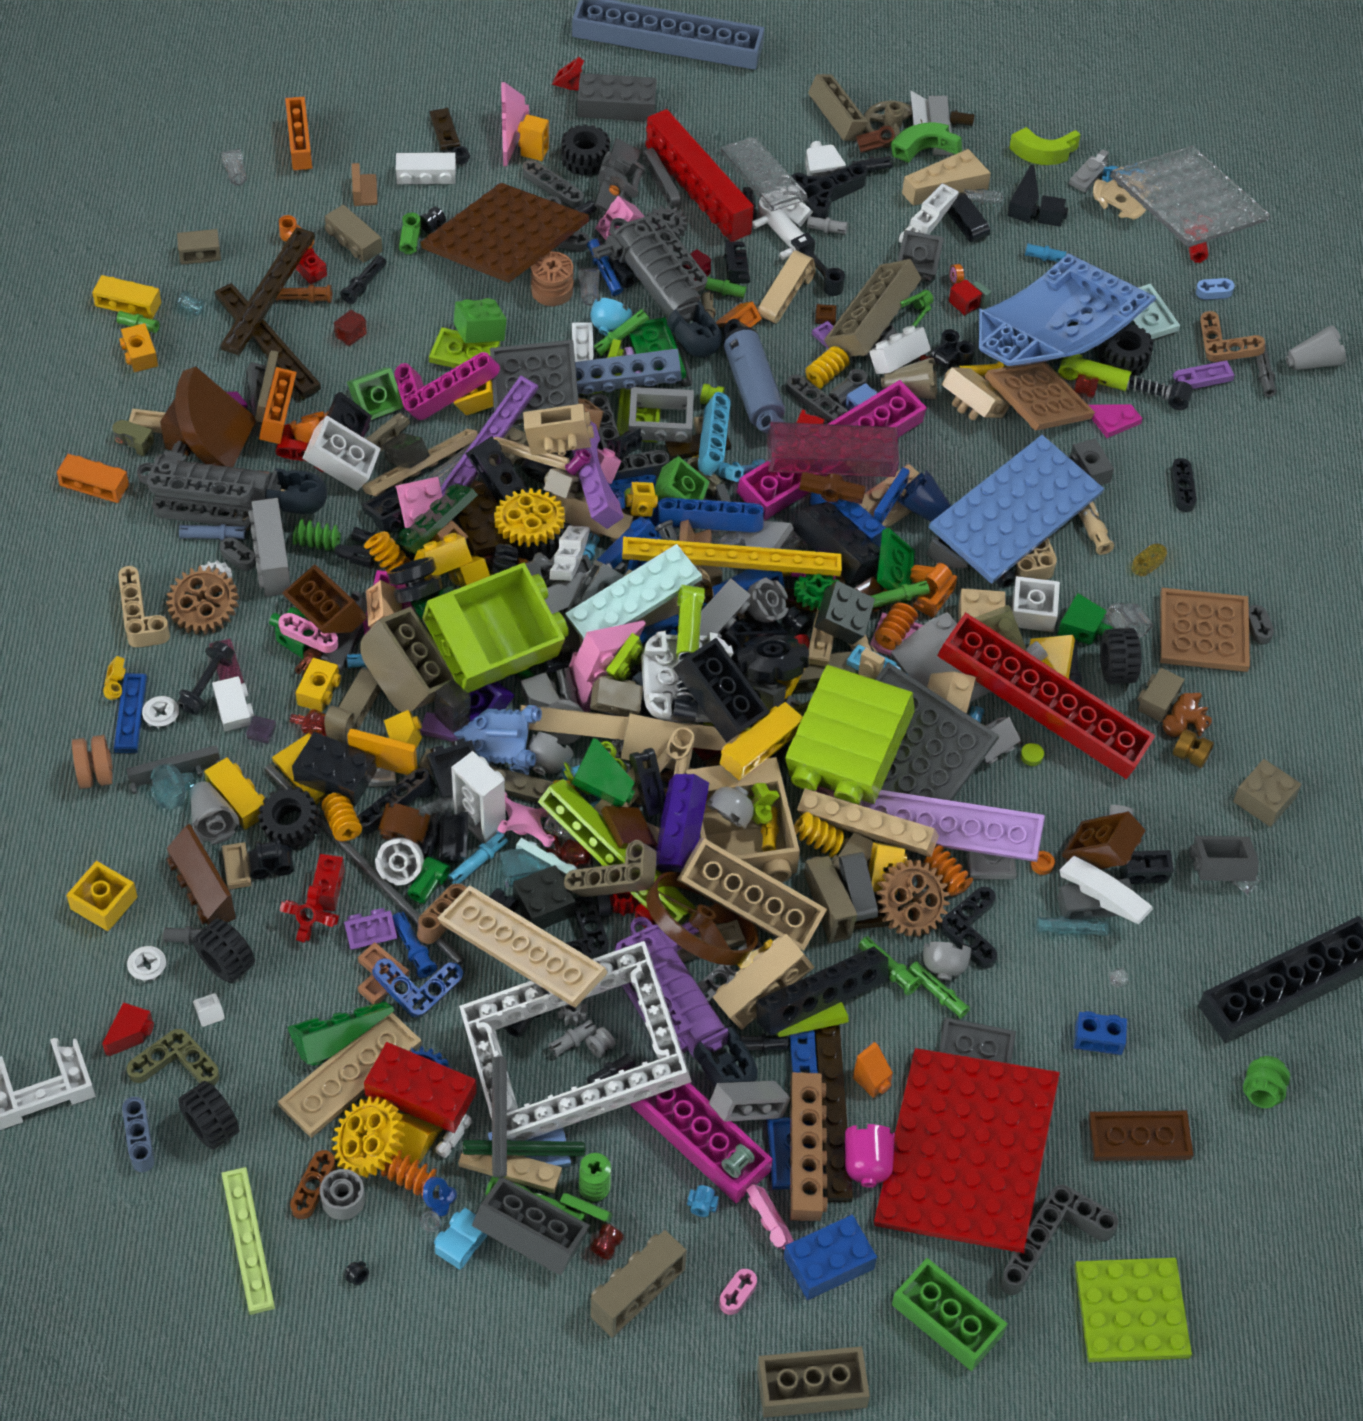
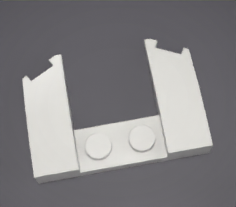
[0,1038,96,1130]

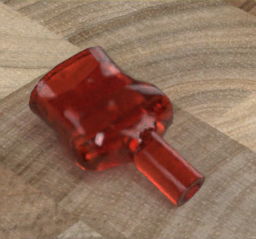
[289,709,326,736]
[546,840,590,866]

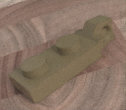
[365,413,410,453]

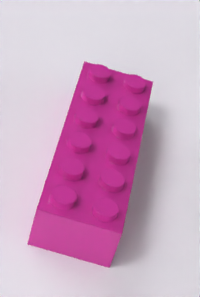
[630,1083,773,1204]

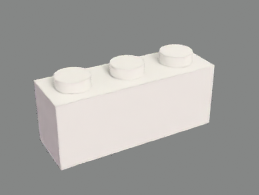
[396,153,456,184]
[869,325,931,374]

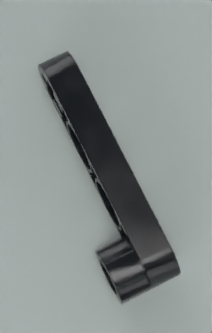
[358,768,437,834]

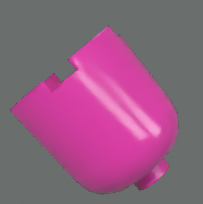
[845,1124,895,1188]

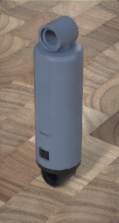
[723,319,785,438]

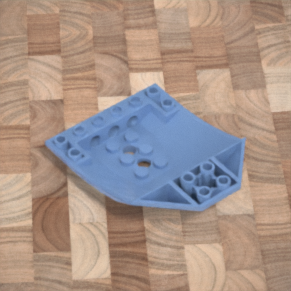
[979,253,1156,366]

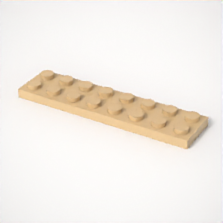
[437,885,608,1008]

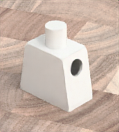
[805,141,846,177]

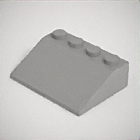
[890,612,991,702]

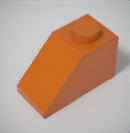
[853,1042,893,1098]

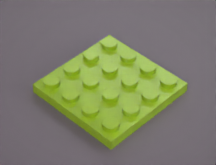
[1074,1258,1192,1362]

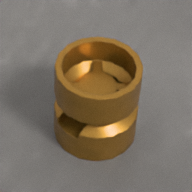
[1172,729,1214,768]

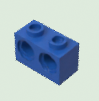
[1074,1011,1127,1055]

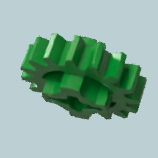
[794,574,839,610]

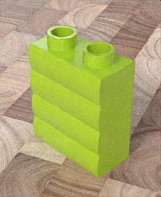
[422,562,569,695]
[785,665,915,805]

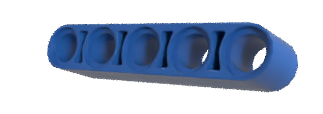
[658,498,764,532]

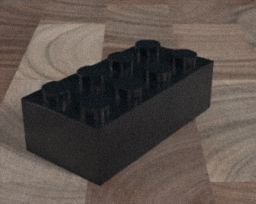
[793,501,880,583]
[673,638,770,743]

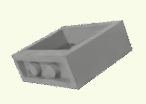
[629,387,694,442]

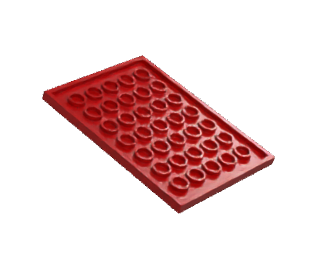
[874,1048,1060,1253]

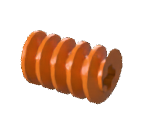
[874,603,918,650]
[924,845,973,897]
[381,1150,437,1198]

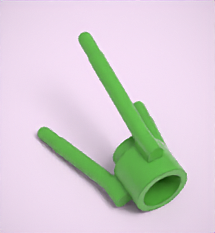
[900,289,934,327]

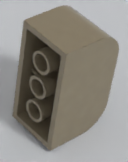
[360,607,456,712]

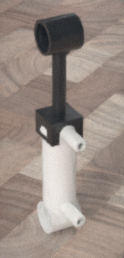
[752,196,845,296]

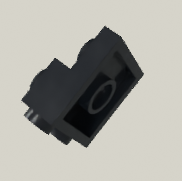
[327,392,372,438]
[361,486,404,533]
[426,738,476,798]

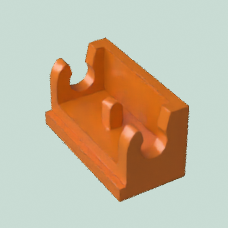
[913,575,957,618]

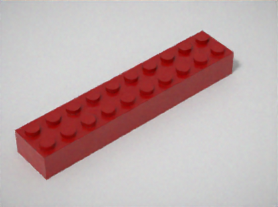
[937,612,1156,780]

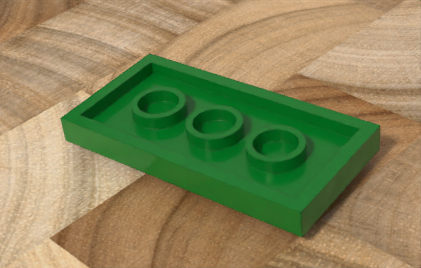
[628,317,686,379]

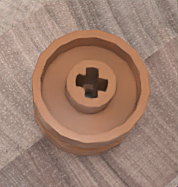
[72,734,113,789]

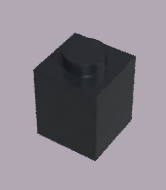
[1038,195,1068,227]

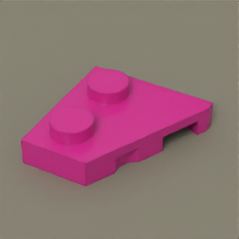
[1088,404,1143,438]

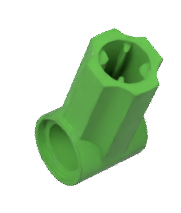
[399,212,421,255]

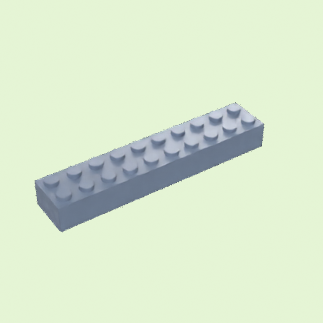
[572,0,765,70]

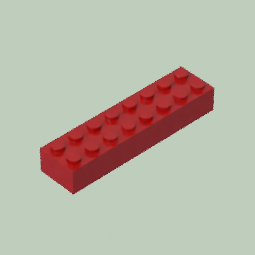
[645,109,754,242]

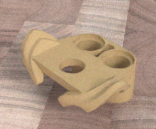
[1093,176,1150,220]

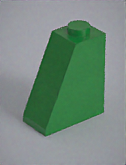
[571,738,635,807]

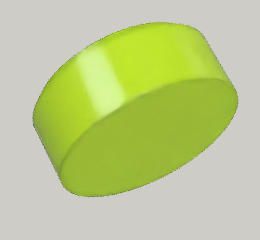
[1021,743,1044,766]

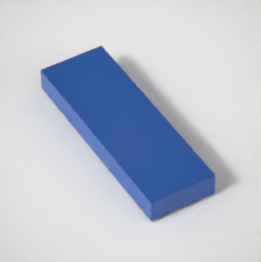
[874,467,910,524]

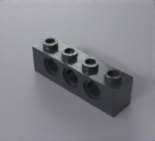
[465,436,528,506]

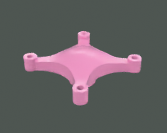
[497,792,555,847]

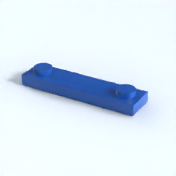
[597,516,655,569]

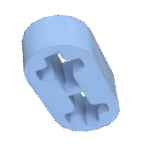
[1195,278,1234,300]

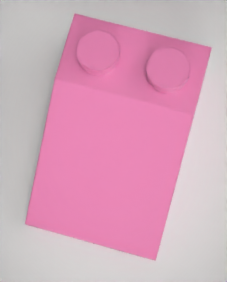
[574,620,646,682]

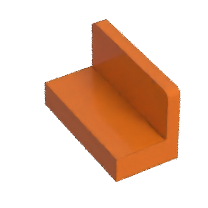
[716,301,762,329]

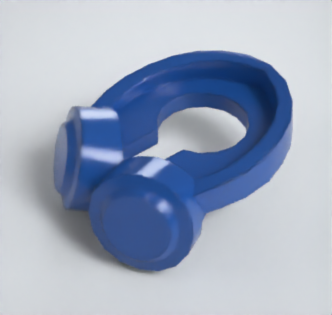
[423,1177,457,1216]

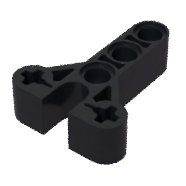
[789,163,867,219]

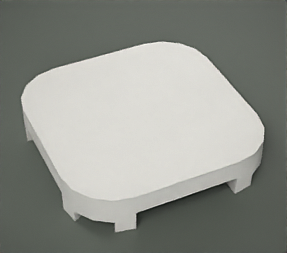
[641,631,733,722]

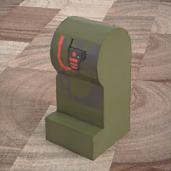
[112,420,154,456]

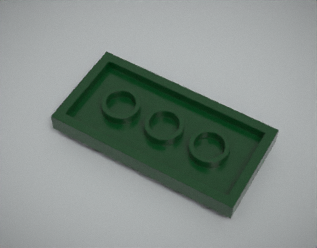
[395,484,478,554]

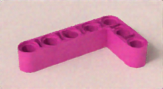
[394,352,500,420]

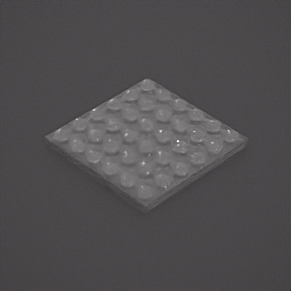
[1110,145,1270,248]

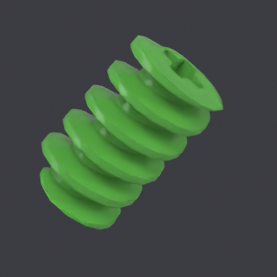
[293,519,341,551]
[579,1153,611,1202]

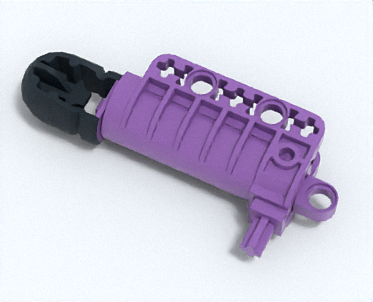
[615,917,758,1088]

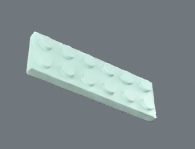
[565,544,702,640]

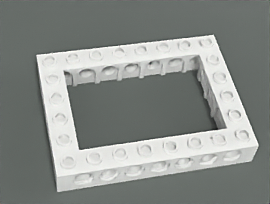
[459,941,692,1141]

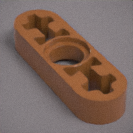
[290,1150,335,1219]

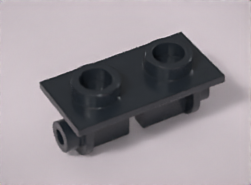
[607,428,642,459]

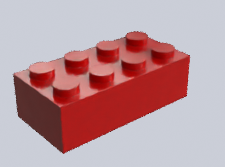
[364,1041,477,1134]

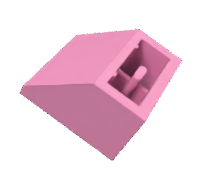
[596,196,645,240]

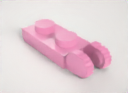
[746,1184,794,1250]

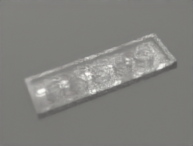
[720,137,807,212]

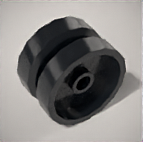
[387,557,443,603]

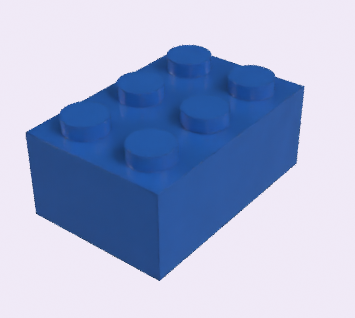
[783,1214,877,1301]

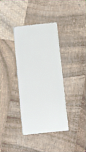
[911,91,930,125]

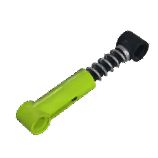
[1059,354,1193,410]
[670,584,705,723]

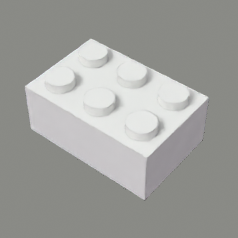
[302,416,381,491]

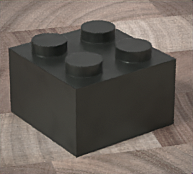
[814,581,875,645]
[513,865,575,929]

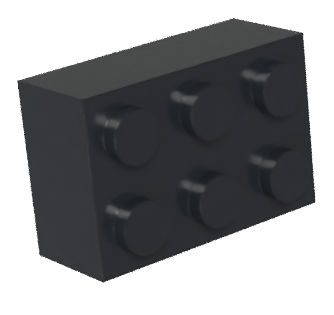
[292,732,377,806]

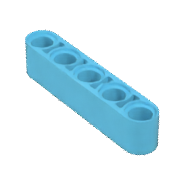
[698,392,730,476]

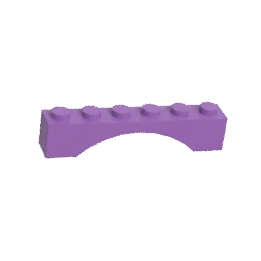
[572,421,624,529]

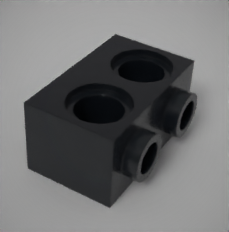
[1119,850,1174,884]

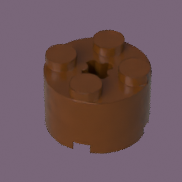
[378,803,431,846]

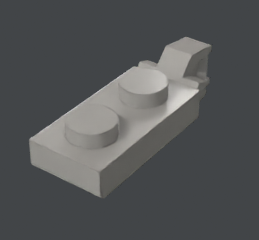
[1069,149,1109,193]

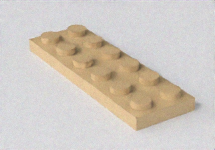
[278,1013,422,1138]

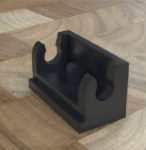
[724,240,750,284]
[438,811,468,863]

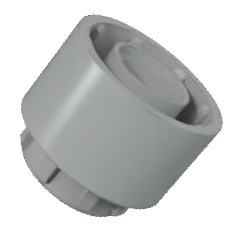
[320,1169,365,1220]

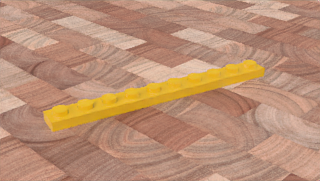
[622,537,842,576]

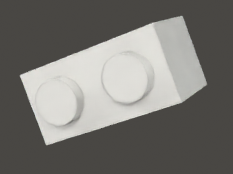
[212,676,254,732]

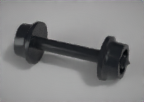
[177,641,234,715]

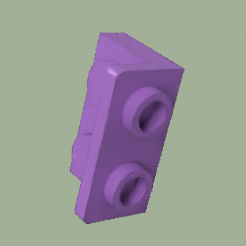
[343,908,397,950]

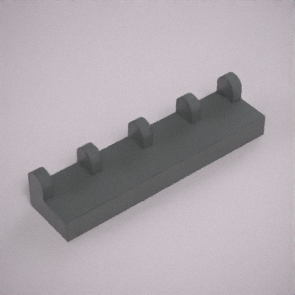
[246,362,266,437]
[320,591,367,674]
[126,745,220,794]

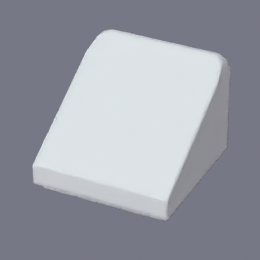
[193,993,225,1026]

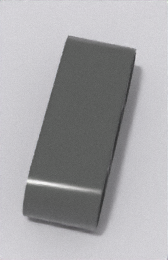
[839,852,878,921]

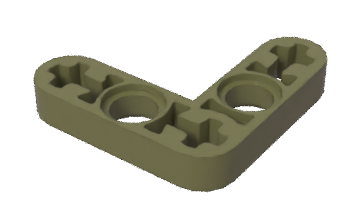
[127,1029,220,1085]

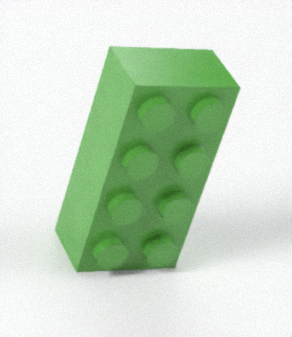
[892,1258,1008,1371]

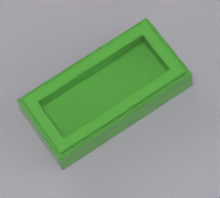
[560,1193,613,1223]

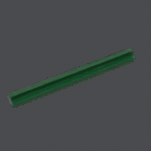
[462,1140,586,1157]

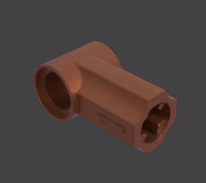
[856,126,895,153]

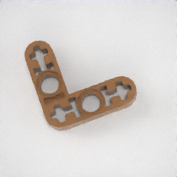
[1200,311,1265,362]

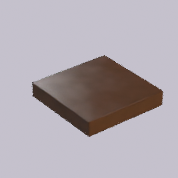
[601,806,657,849]

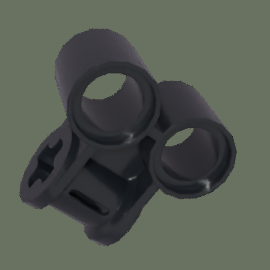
[930,329,975,372]
[247,838,294,879]

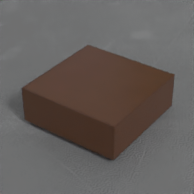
[815,304,837,325]

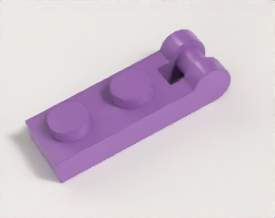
[1173,360,1235,389]

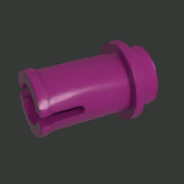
[565,449,592,475]

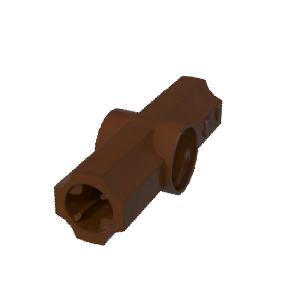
[799,472,866,504]

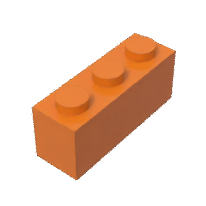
[56,454,129,503]

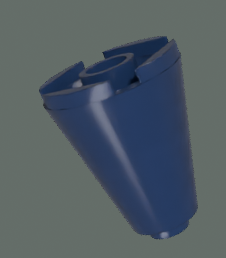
[897,470,951,522]

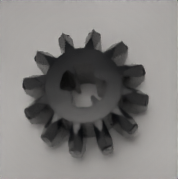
[490,544,518,576]

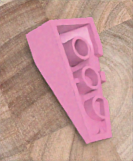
[501,82,529,166]

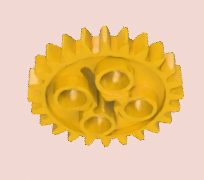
[494,488,565,547]
[332,1096,405,1178]

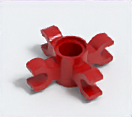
[279,884,339,943]

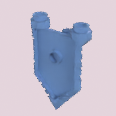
[454,705,542,768]

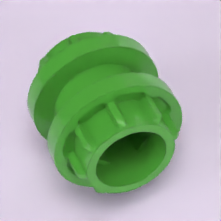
[1243,1056,1290,1108]

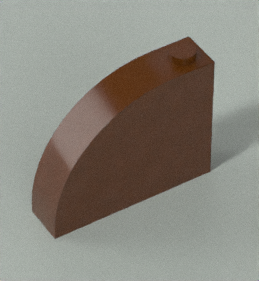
[175,366,256,467]

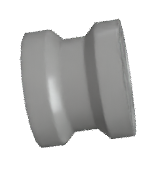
[585,1027,616,1058]

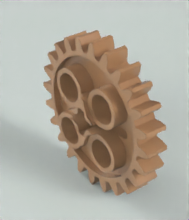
[166,566,239,635]
[875,860,950,936]

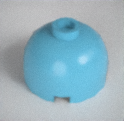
[590,298,633,336]

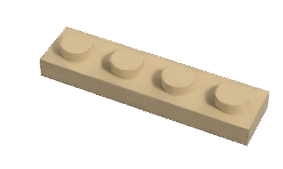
[458,1153,562,1193]

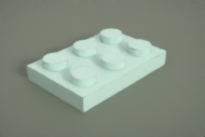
[1130,284,1180,339]

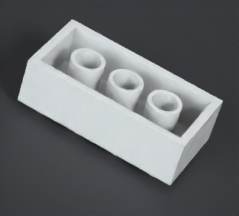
[451,751,506,843]

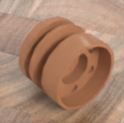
[531,251,573,306]

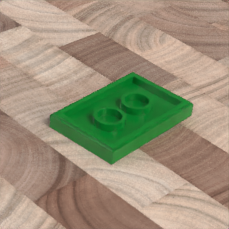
[877,528,915,603]

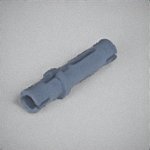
[179,524,246,541]

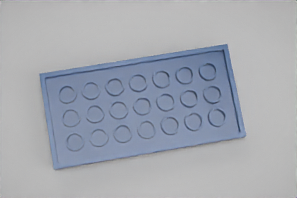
[929,435,1104,584]

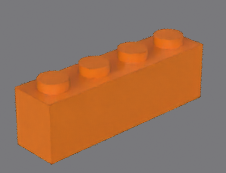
[285,96,312,170]
[259,367,297,444]

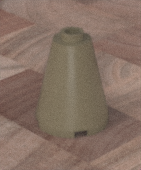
[881,358,937,400]

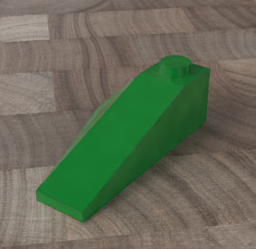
[288,1002,394,1066]

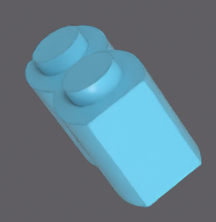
[434,1208,487,1270]

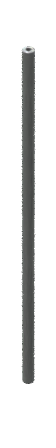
[264,764,464,965]

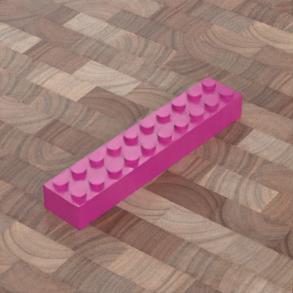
[737,380,927,521]

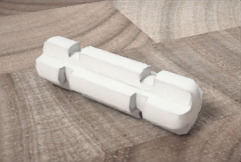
[436,1114,472,1158]

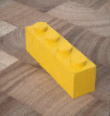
[719,702,803,781]

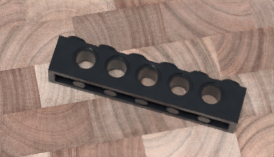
[756,946,889,1036]

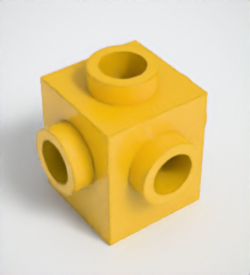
[626,482,658,517]

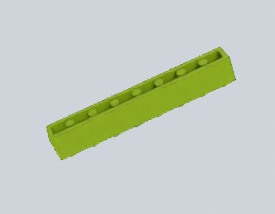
[538,779,696,925]

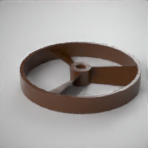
[646,872,758,965]

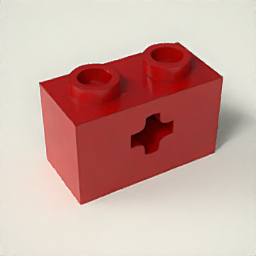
[312,854,345,911]

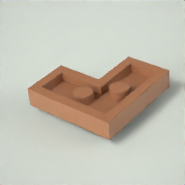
[358,942,409,1004]

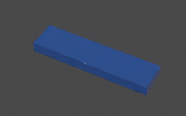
[114,673,147,753]

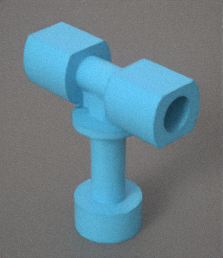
[714,459,765,482]

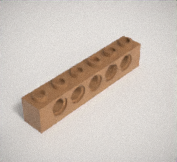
[790,1072,827,1221]

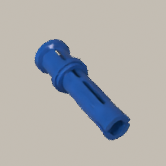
[392,912,437,978]

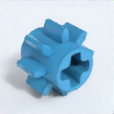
[687,1185,719,1217]

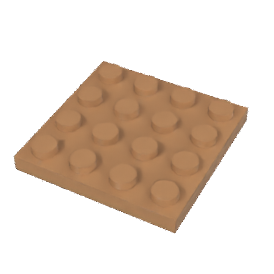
[984,361,1095,431]
[1160,588,1250,672]

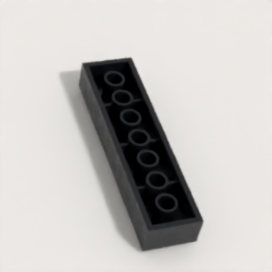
[1198,916,1363,1044]

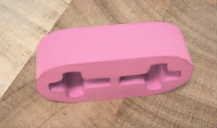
[719,1269,757,1315]

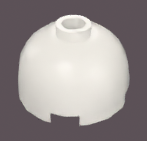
[375,837,424,885]

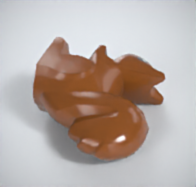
[1162,693,1212,737]

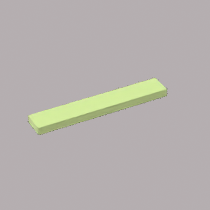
[222,1167,275,1315]

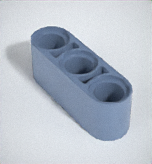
[122,1097,155,1172]

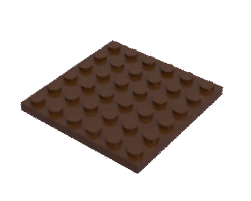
[420,183,589,283]

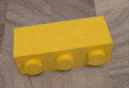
[92,275,161,320]
[204,757,265,830]

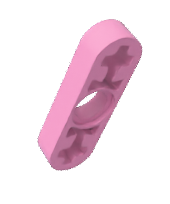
[278,613,338,653]

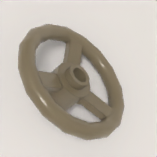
[864,100,923,141]

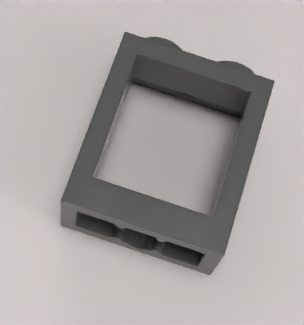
[1189,836,1259,881]

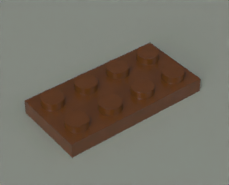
[1088,1110,1194,1161]

